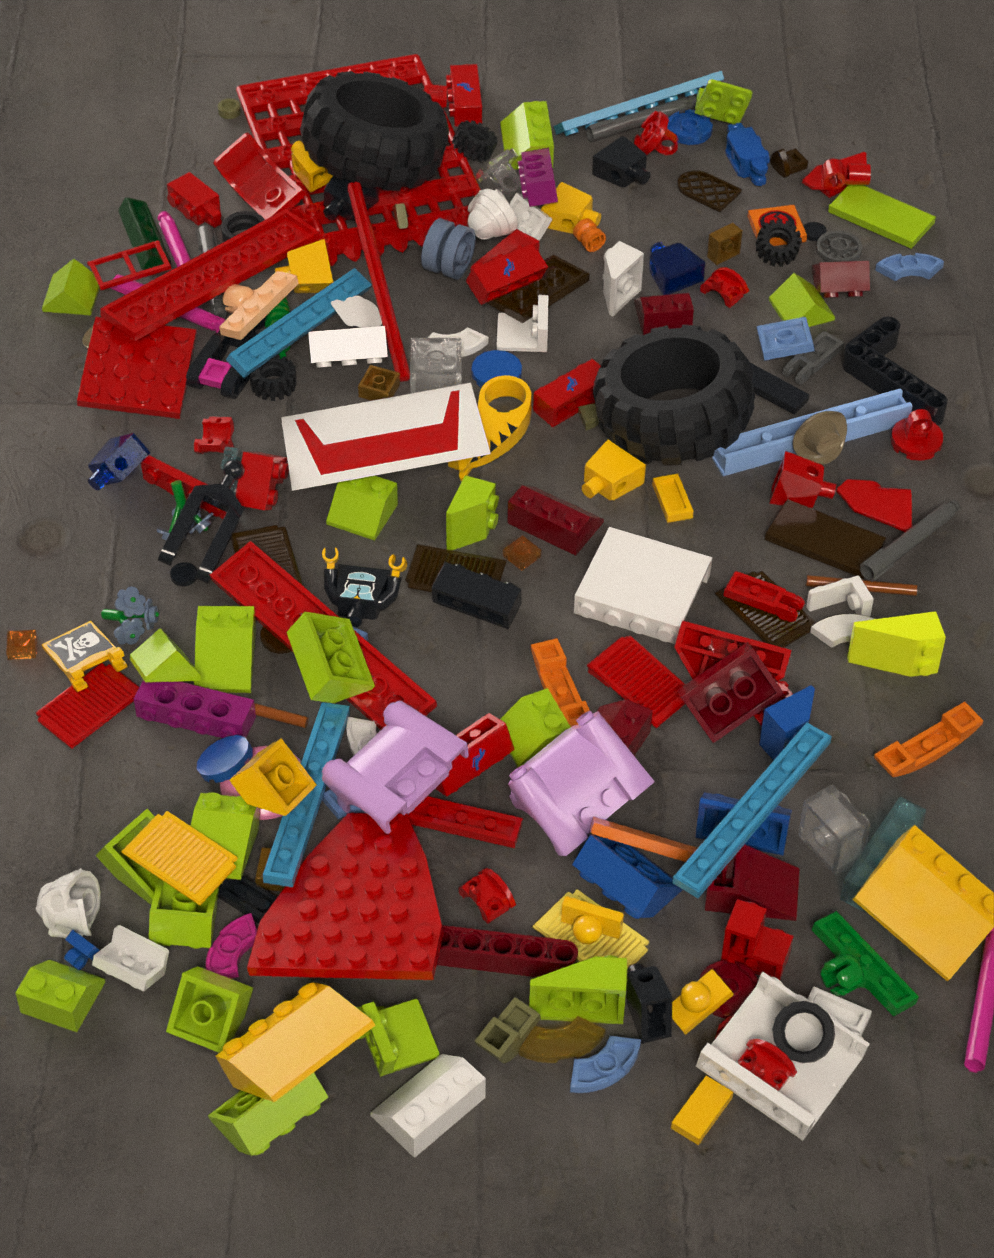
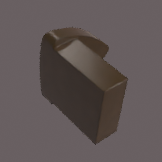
[770,148,809,178]

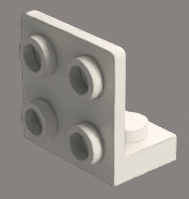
[497,295,548,352]

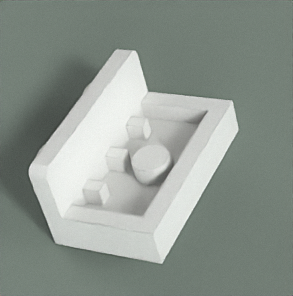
[510,193,552,241]
[92,925,169,991]

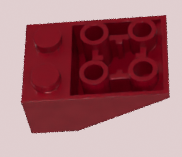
[705,844,800,921]

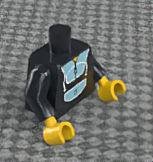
[322,548,407,627]

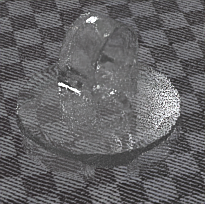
[475,148,521,195]

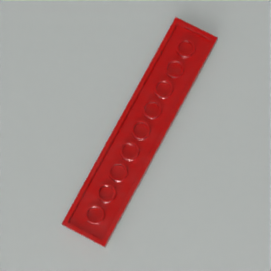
[100,209,320,341]
[210,541,437,730]

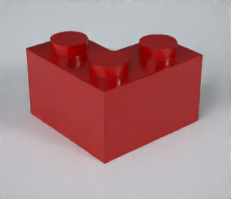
[236,452,289,510]
[721,899,794,980]

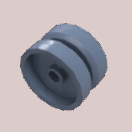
[421,218,476,280]

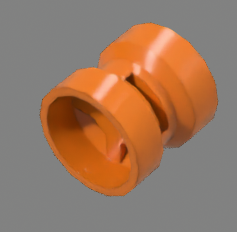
[573,218,606,252]

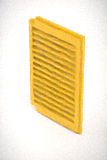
[121,811,238,906]

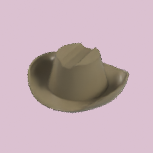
[793,411,847,465]

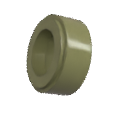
[218,98,241,119]

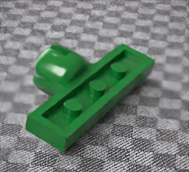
[812,911,919,1017]

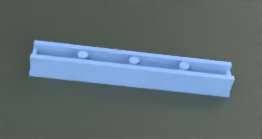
[712,388,912,476]

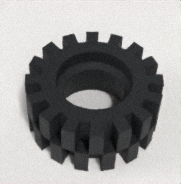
[452,120,498,162]
[755,219,802,267]
[250,355,296,401]

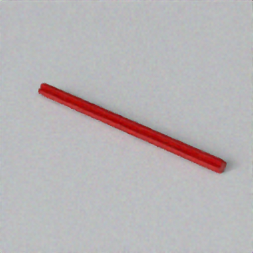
[348,181,410,382]

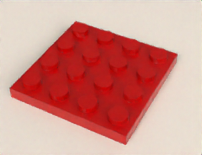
[77,316,197,419]

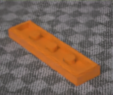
[590,816,698,862]

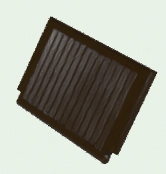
[231,525,303,585]
[405,544,507,592]
[715,571,816,648]

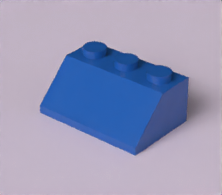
[695,792,792,855]
[572,835,683,919]

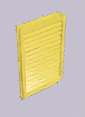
[532,890,649,969]

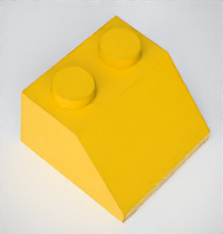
[229,738,317,816]

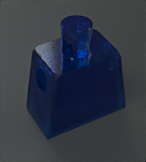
[649,242,705,295]
[88,433,151,491]

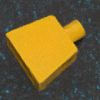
[291,141,333,192]
[541,182,601,234]
[275,239,333,293]
[581,440,646,500]

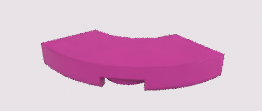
[206,913,257,979]

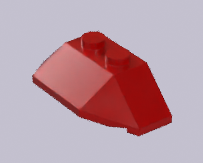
[674,620,792,682]

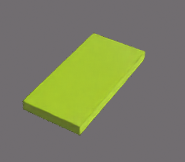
[828,185,936,249]

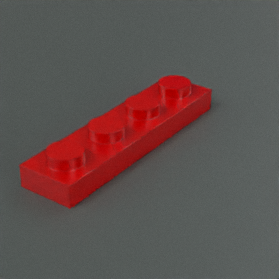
[141,454,227,519]
[406,796,523,848]

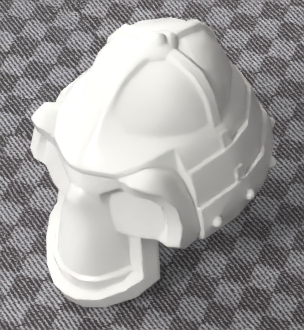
[467,189,518,239]
[36,869,101,938]

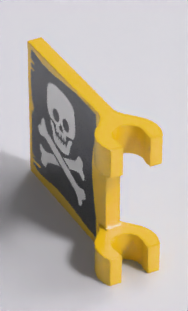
[42,621,128,692]

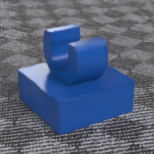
[64,930,100,970]

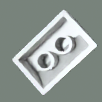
[308,326,387,368]
[370,1054,486,1158]

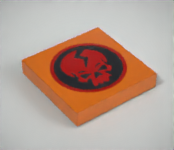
[747,205,807,246]

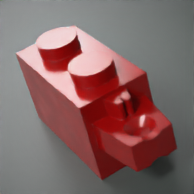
[167,172,222,228]

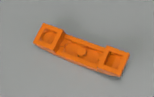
[531,638,590,727]
[874,702,984,777]

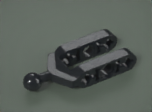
[186,317,266,399]
[158,459,244,584]

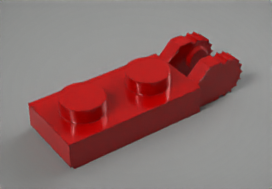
[724,571,805,622]

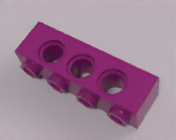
[518,148,558,207]
[134,680,256,739]

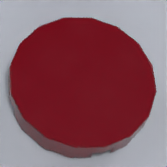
[699,960,759,1019]

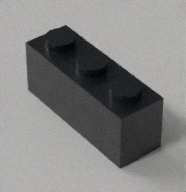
[432,562,522,629]

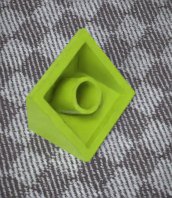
[42,259,100,315]
[769,273,835,327]
[130,628,201,682]

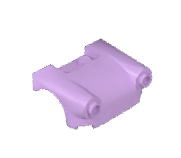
[322,701,469,834]
[508,710,655,856]

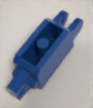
[725,123,770,186]

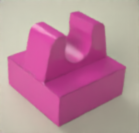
[198,358,232,389]

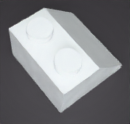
[602,241,644,316]

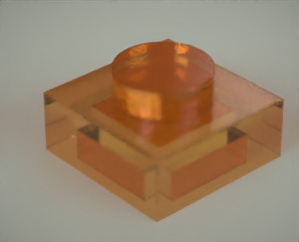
[503,535,542,571]
[6,630,37,660]

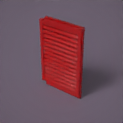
[587,636,686,729]
[36,663,139,749]

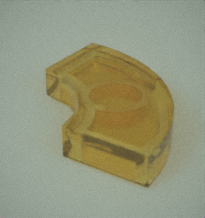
[519,1016,606,1063]

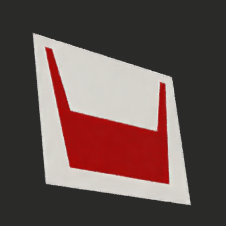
[281,383,491,491]

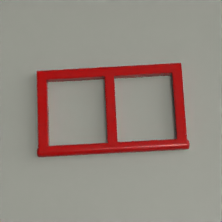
[87,240,171,290]

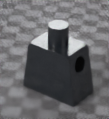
[592,136,651,188]
[323,176,379,220]
[626,963,672,1044]

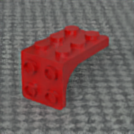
[213,133,306,220]

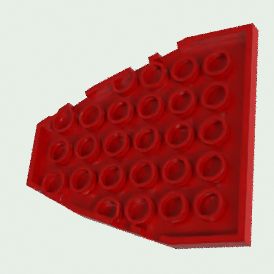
[247,813,443,980]

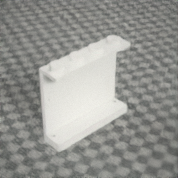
[574,527,712,644]
[696,972,870,1141]

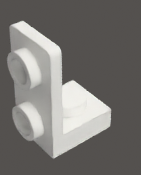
[806,575,874,617]

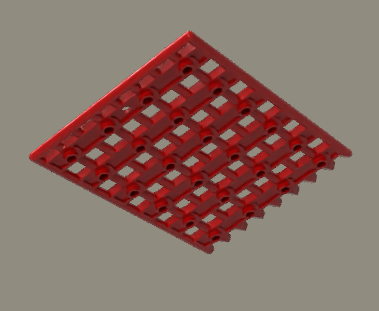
[236,54,481,267]

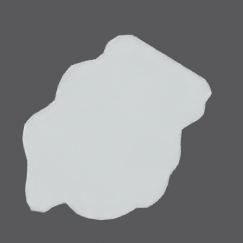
[331,296,382,328]

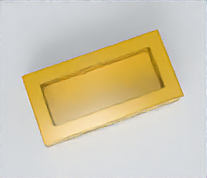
[652,474,694,523]
[671,1076,733,1145]

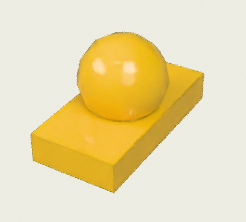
[561,896,624,944]
[672,969,734,1035]

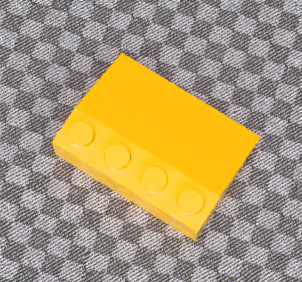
[852,825,994,981]
[215,982,376,1102]

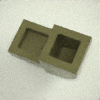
[475,997,541,1063]

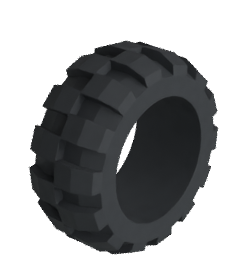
[300,71,449,191]
[593,325,755,466]

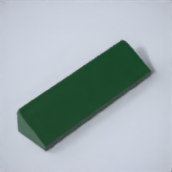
[118,197,171,270]

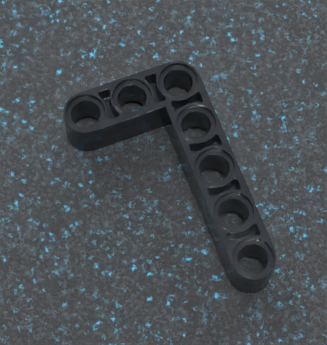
[842,316,948,425]

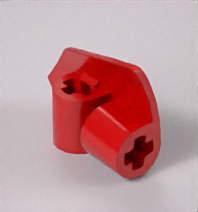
[802,152,871,190]
[836,479,912,532]

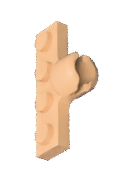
[219,271,299,340]

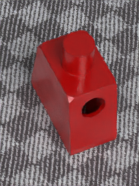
[769,451,836,508]

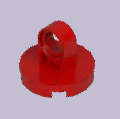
[634,111,678,155]
[891,409,943,461]

